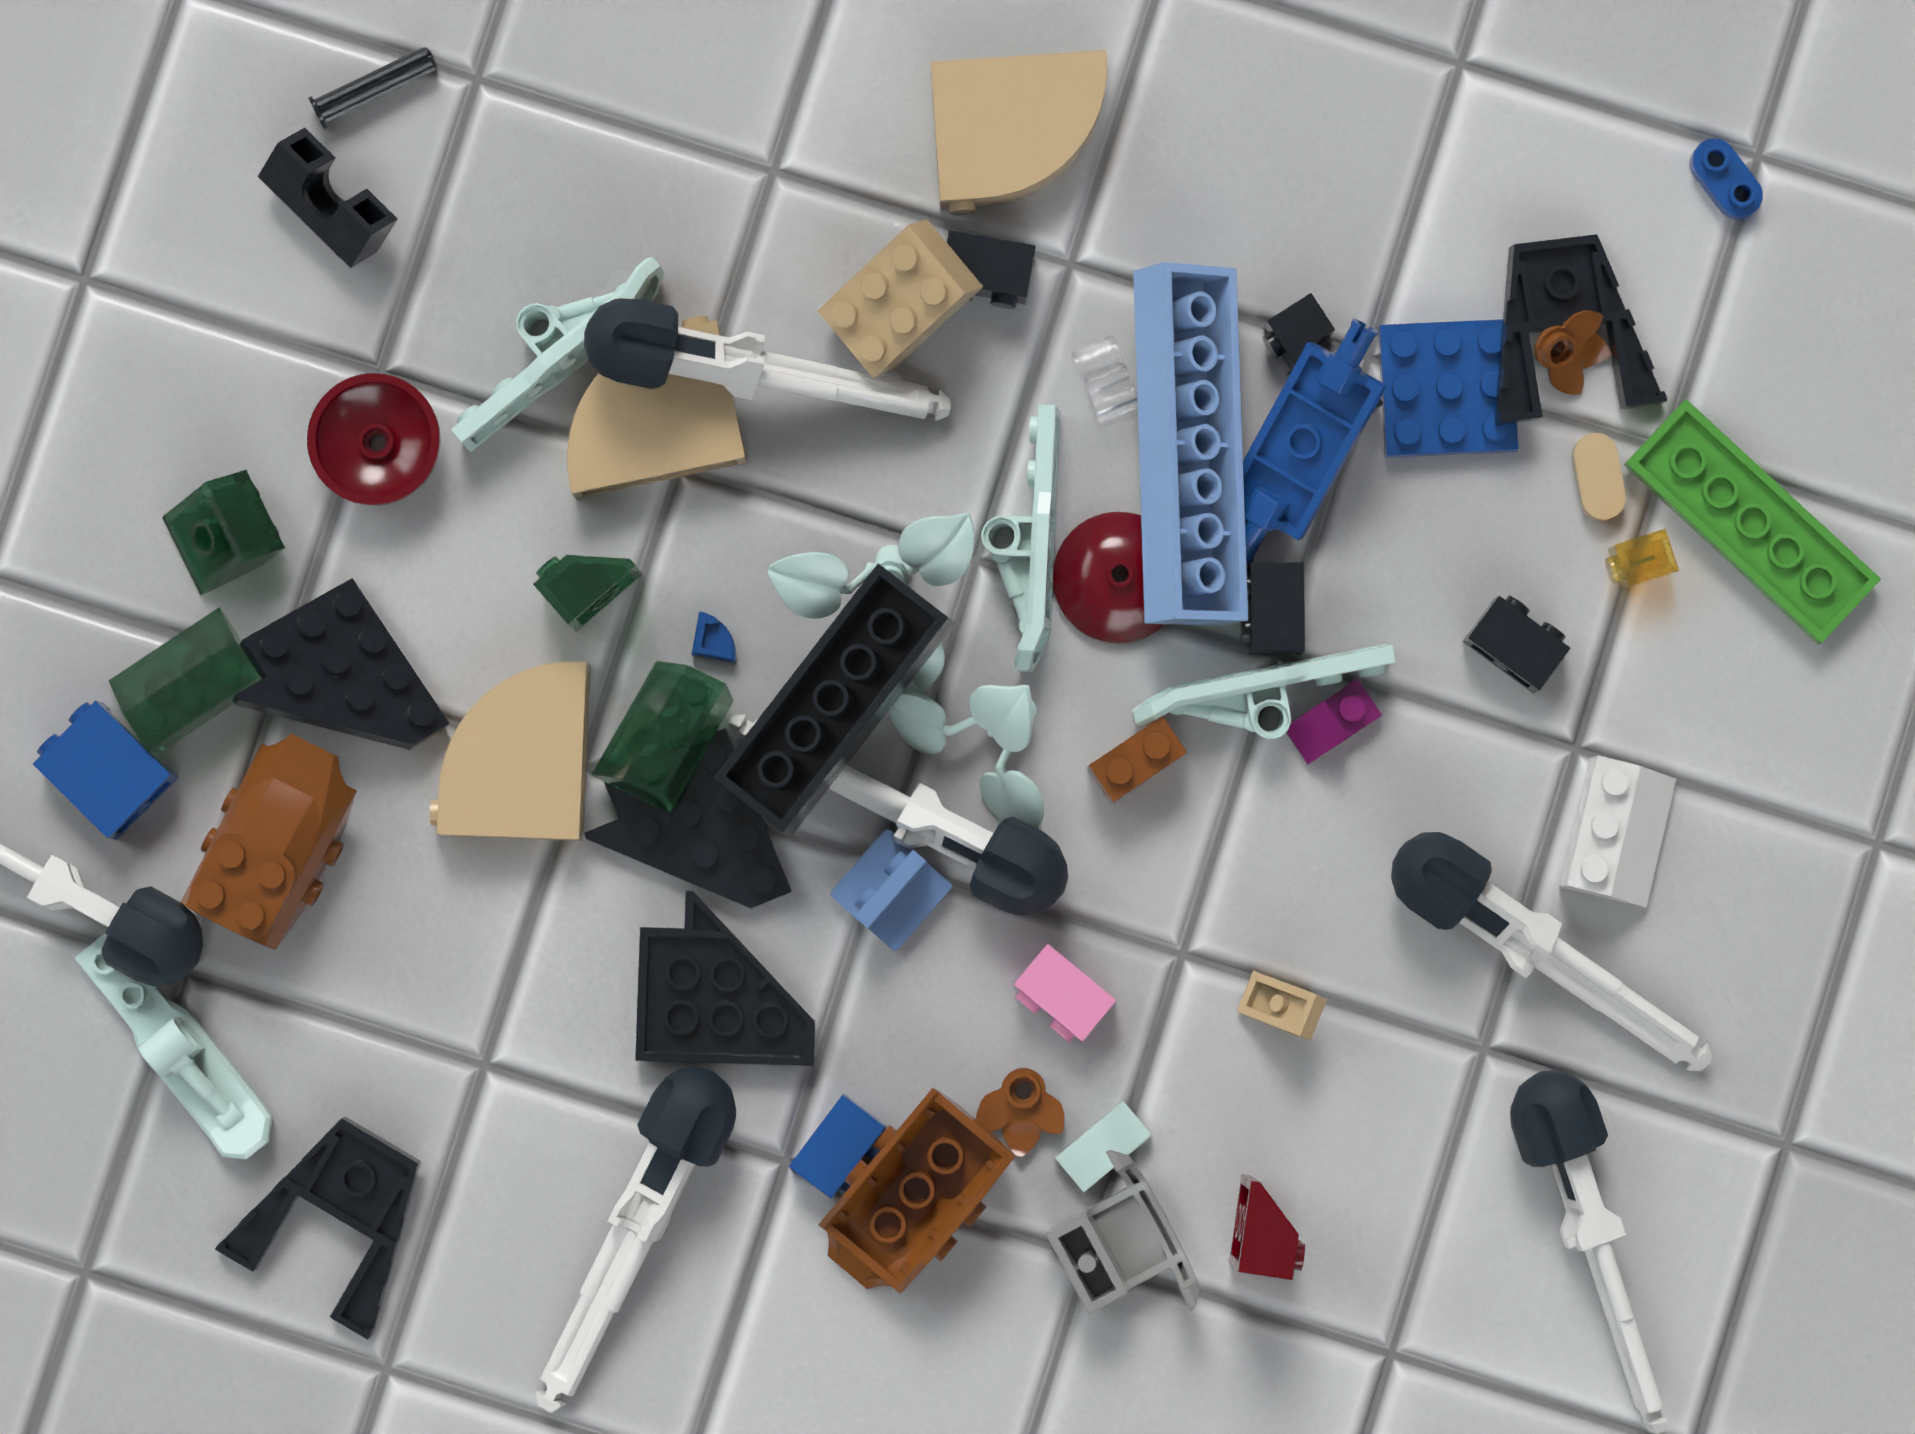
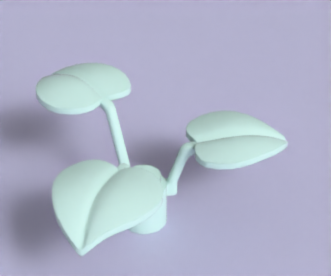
[768,513,974,694]
[888,685,1044,830]

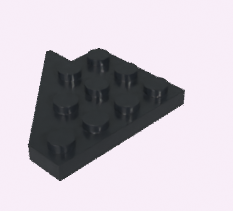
[232,578,450,750]
[584,728,792,909]
[635,890,815,1066]

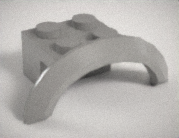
[1046,1150,1200,1314]

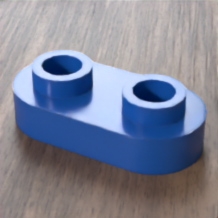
[1689,138,1763,220]

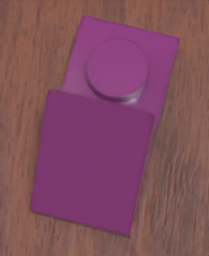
[1286,679,1382,765]

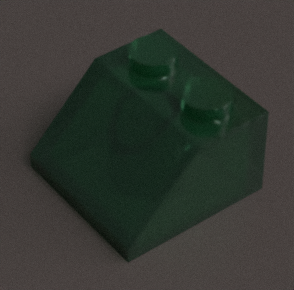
[162,470,285,595]
[533,555,643,632]

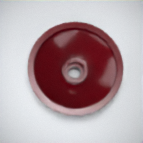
[307,373,441,506]
[1053,512,1165,644]

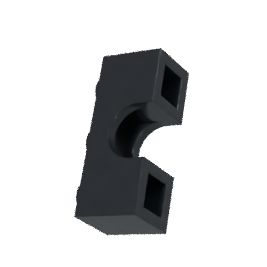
[258,128,398,268]
[1262,293,1383,414]

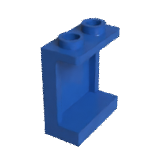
[33,700,179,840]

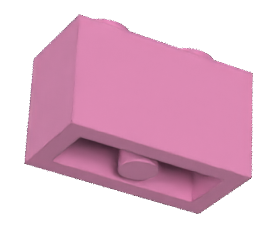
[1013,943,1116,1042]

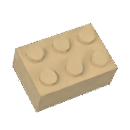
[817,219,983,379]

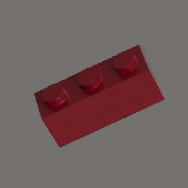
[1229,1174,1305,1280]

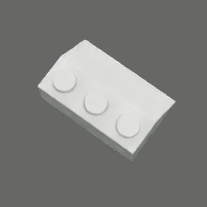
[1559,755,1676,908]

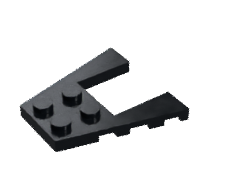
[1495,234,1667,426]
[215,1117,421,1340]

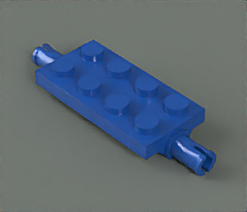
[1243,319,1387,564]

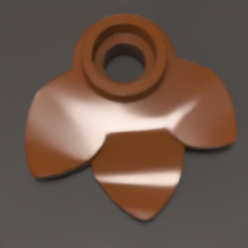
[1534,310,1612,395]
[976,1068,1065,1157]

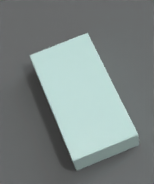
[1055,1101,1152,1192]

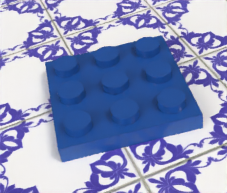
[1378,319,1519,458]

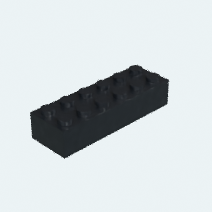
[713,563,956,835]

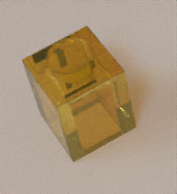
[1605,529,1679,591]

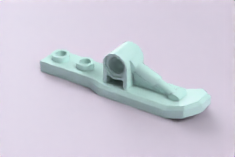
[451,257,665,452]
[981,405,1060,673]
[1131,643,1396,739]
[75,933,273,1159]

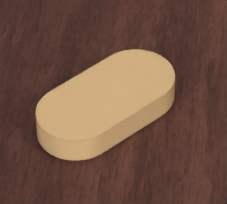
[1572,433,1626,521]

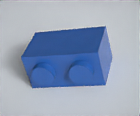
[788,1093,886,1199]

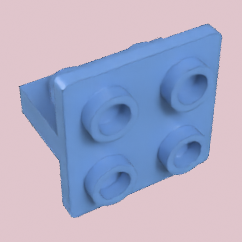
[830,829,952,951]

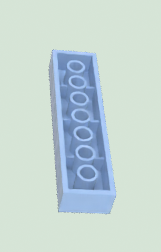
[1133,262,1248,626]

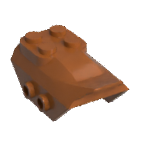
[181,733,357,950]
[818,1088,1015,1294]

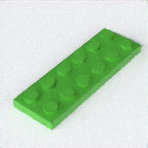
[1624,399,1881,645]

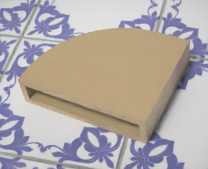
[931,50,1107,215]
[567,316,747,499]
[430,661,591,841]

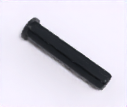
[308,47,437,129]

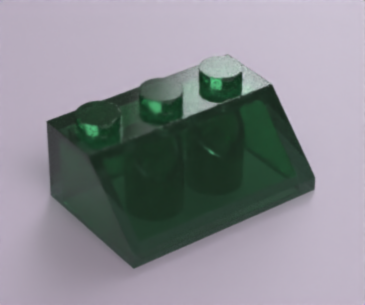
[108,607,261,754]
[592,661,734,814]

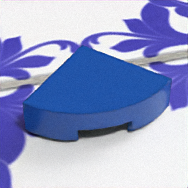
[691,611,736,663]

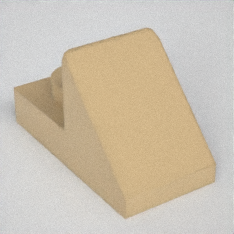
[1237,971,1327,1041]

